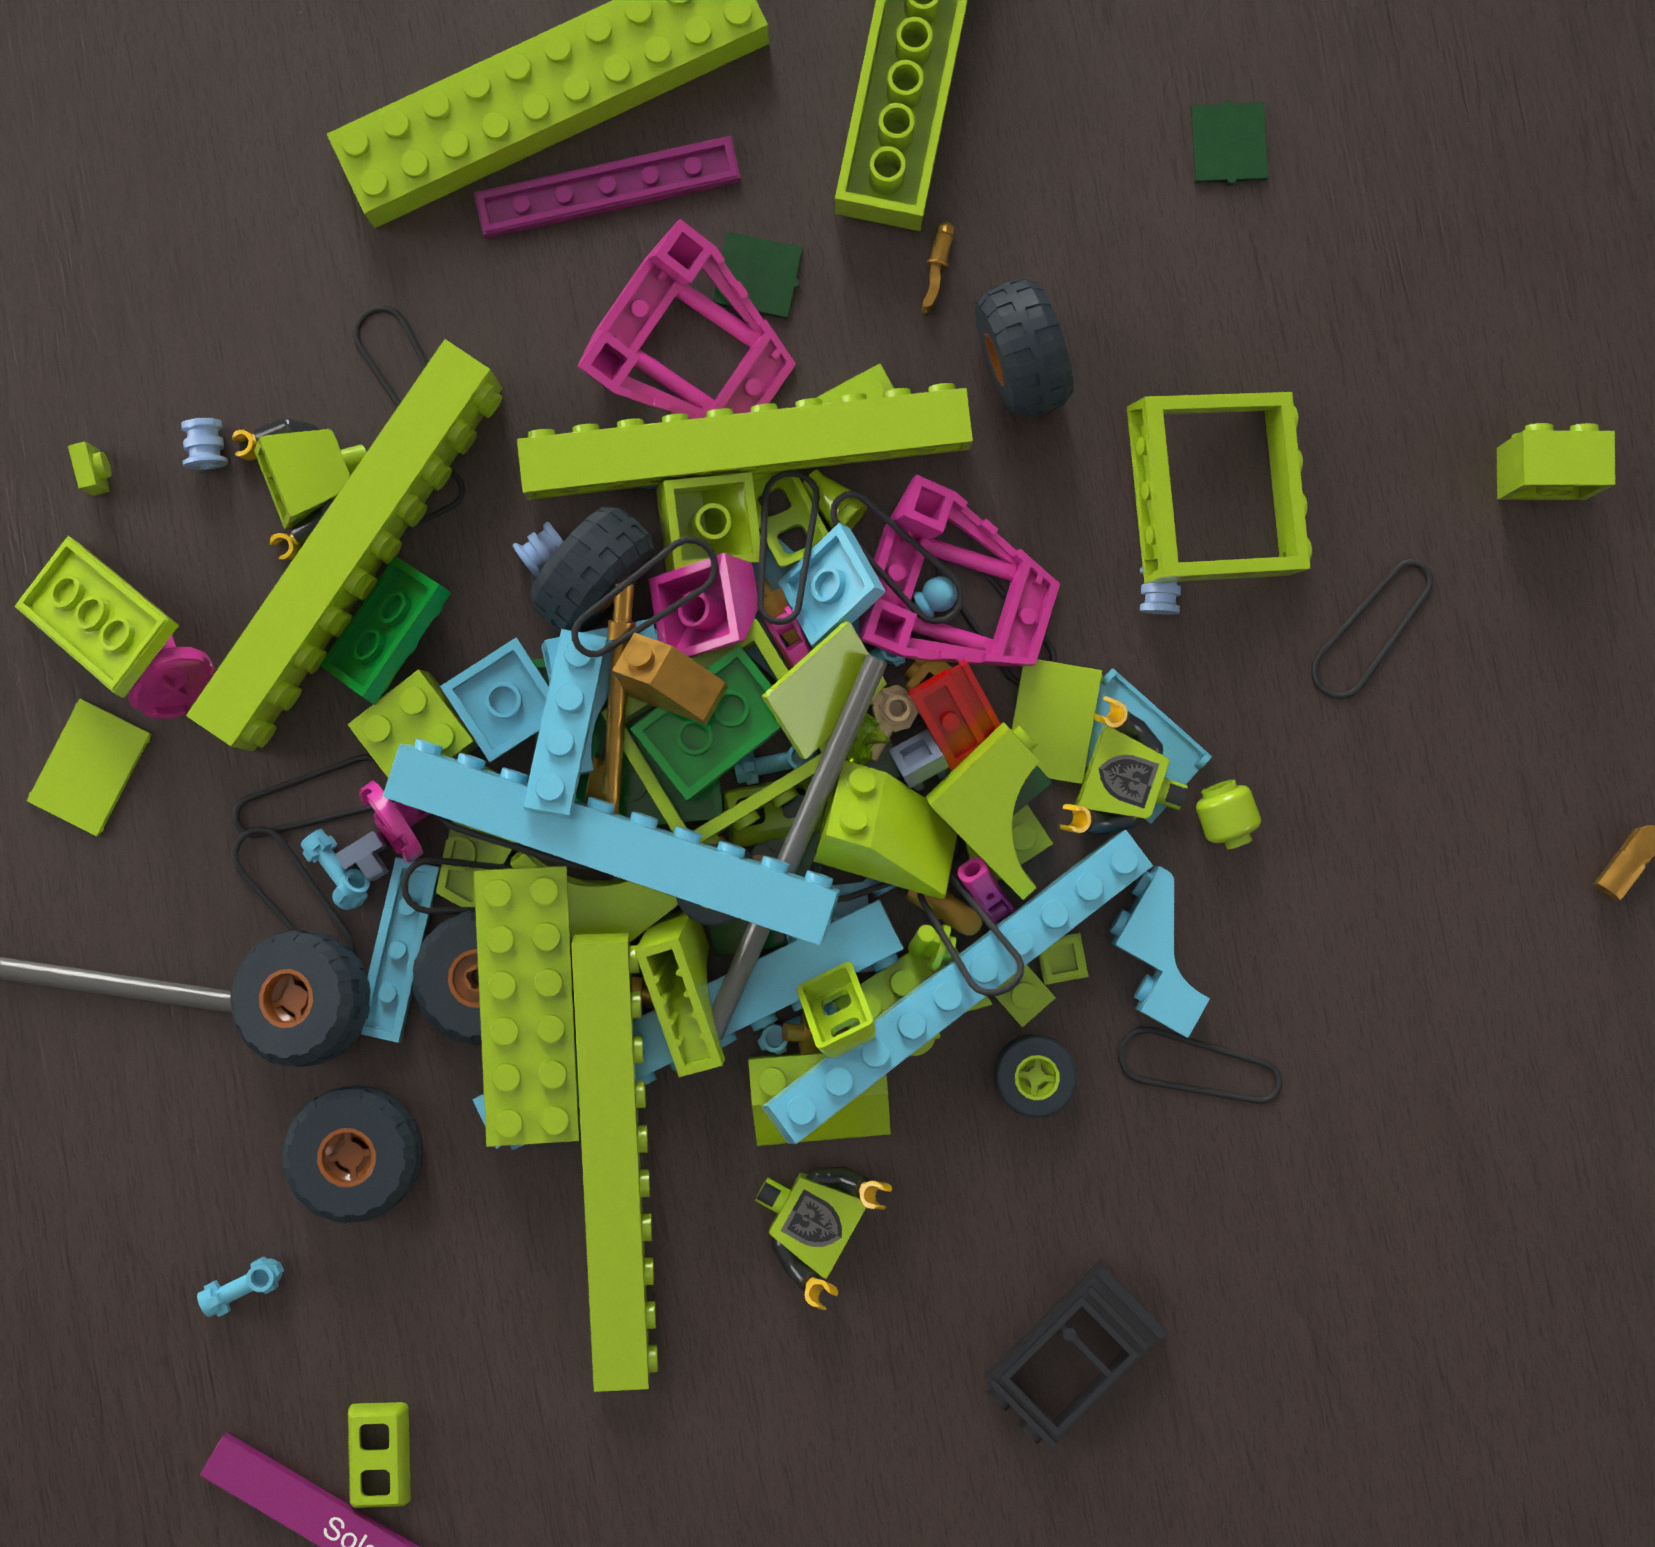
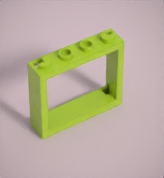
[1127,392,1312,584]
[601,618,829,844]

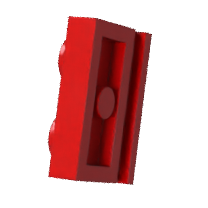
[907,659,1001,771]

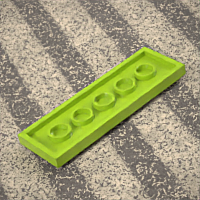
[474,866,579,1147]

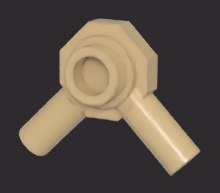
[861,685,918,762]

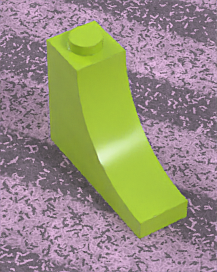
[926,722,1040,900]
[510,852,678,942]
[635,910,725,1077]

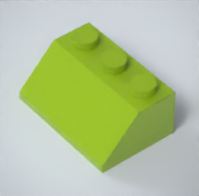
[748,1052,891,1146]

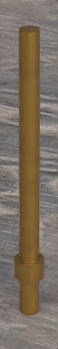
[601,584,636,814]

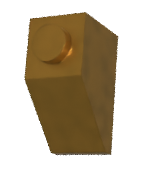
[612,632,728,725]

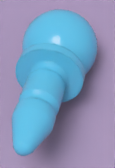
[908,576,957,617]

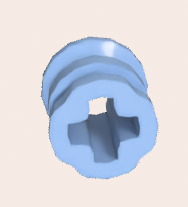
[181,418,228,470]
[512,521,564,577]
[1140,567,1181,615]

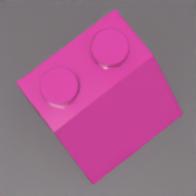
[649,553,758,658]

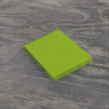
[762,621,887,759]
[1012,659,1103,784]
[27,698,152,836]

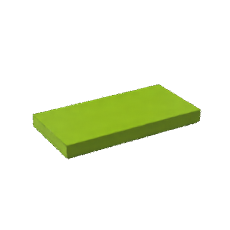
[14,536,179,698]

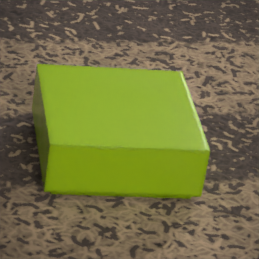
[1038,932,1089,985]

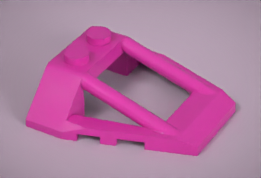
[577,219,796,419]
[859,475,1060,666]

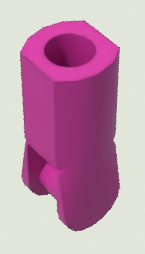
[763,606,813,671]
[958,857,1015,925]

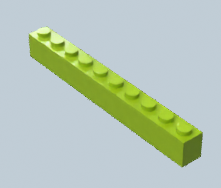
[517,383,973,500]
[571,932,658,1392]

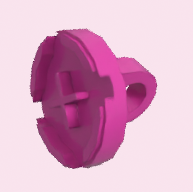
[127,635,217,719]
[359,781,431,864]

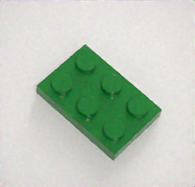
[320,556,451,705]
[630,644,782,802]

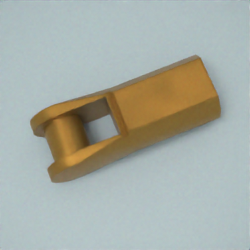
[1593,825,1655,901]
[904,890,982,935]

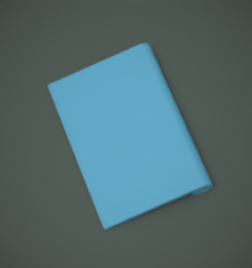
[1086,668,1212,824]

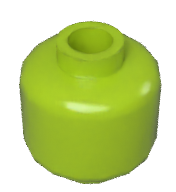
[1196,780,1261,849]

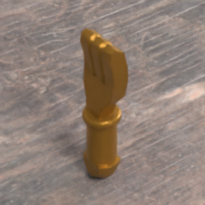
[922,222,955,315]

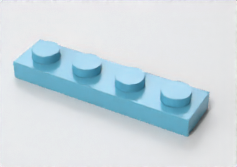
[523,629,608,819]
[361,857,441,1043]

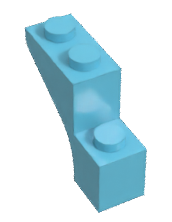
[1109,866,1210,1038]

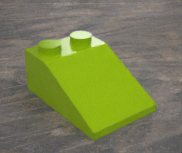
[813,760,957,900]

